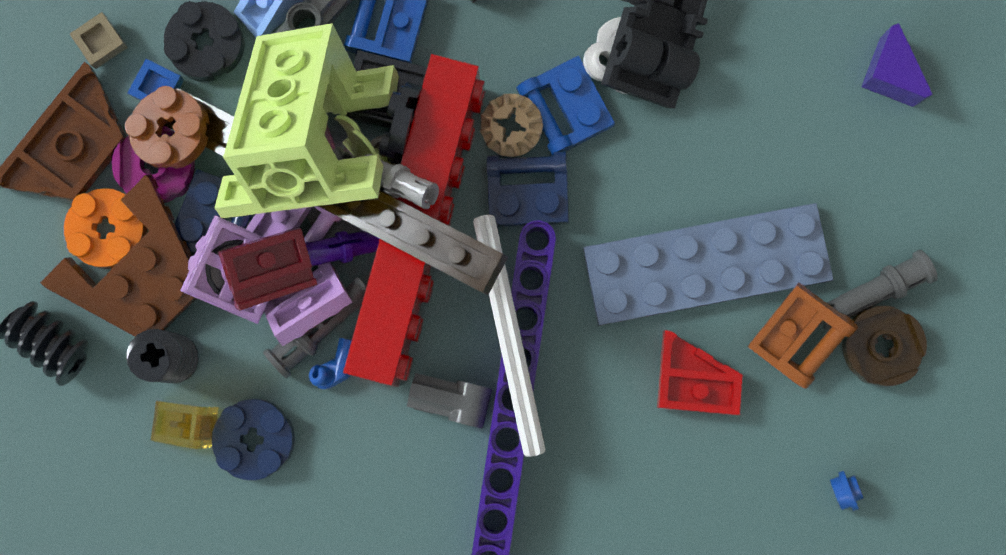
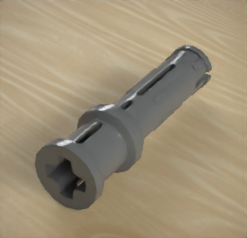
[820,249,938,330]
[263,277,366,379]

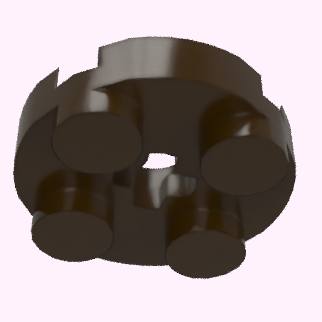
[842,306,927,386]

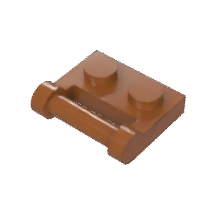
[748,282,858,389]

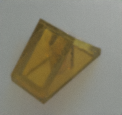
[151,401,219,449]

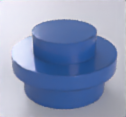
[830,470,864,511]

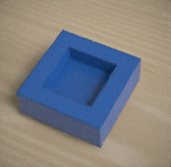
[127,59,184,101]

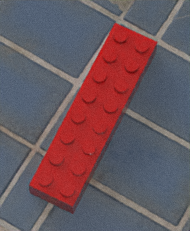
[343,54,486,387]

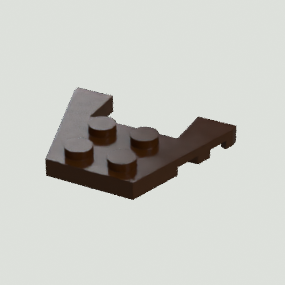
[40,175,197,337]

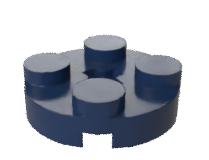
[212,399,295,480]

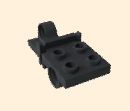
[601,0,708,109]

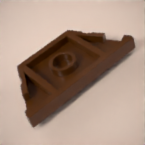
[0,62,126,201]

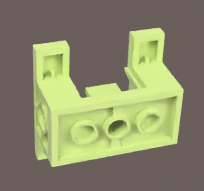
[215,23,399,219]

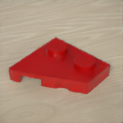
[657,330,743,415]

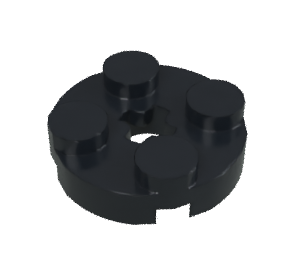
[164,1,245,81]
[379,82,422,164]

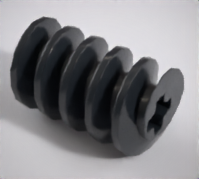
[0,301,88,386]
[126,329,199,383]

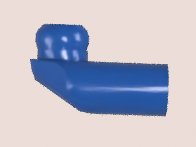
[309,338,352,389]

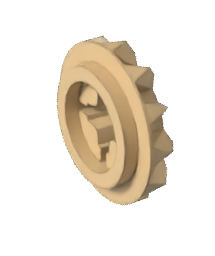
[480,94,543,157]

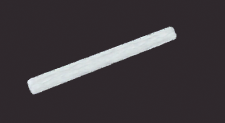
[473,215,545,457]

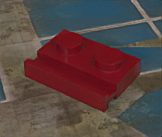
[218,227,317,311]

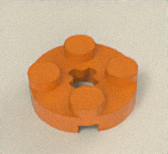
[64,188,147,269]

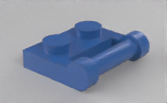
[343,0,429,63]
[516,55,615,156]

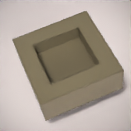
[70,12,128,69]

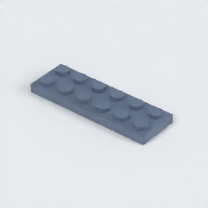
[583,203,833,326]

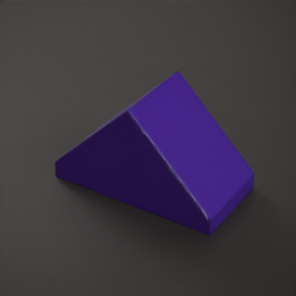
[861,23,933,107]

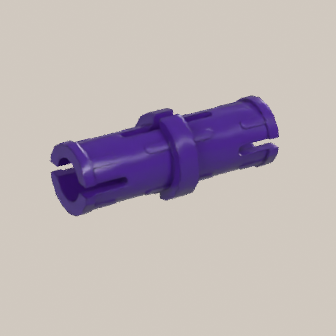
[305,230,380,268]

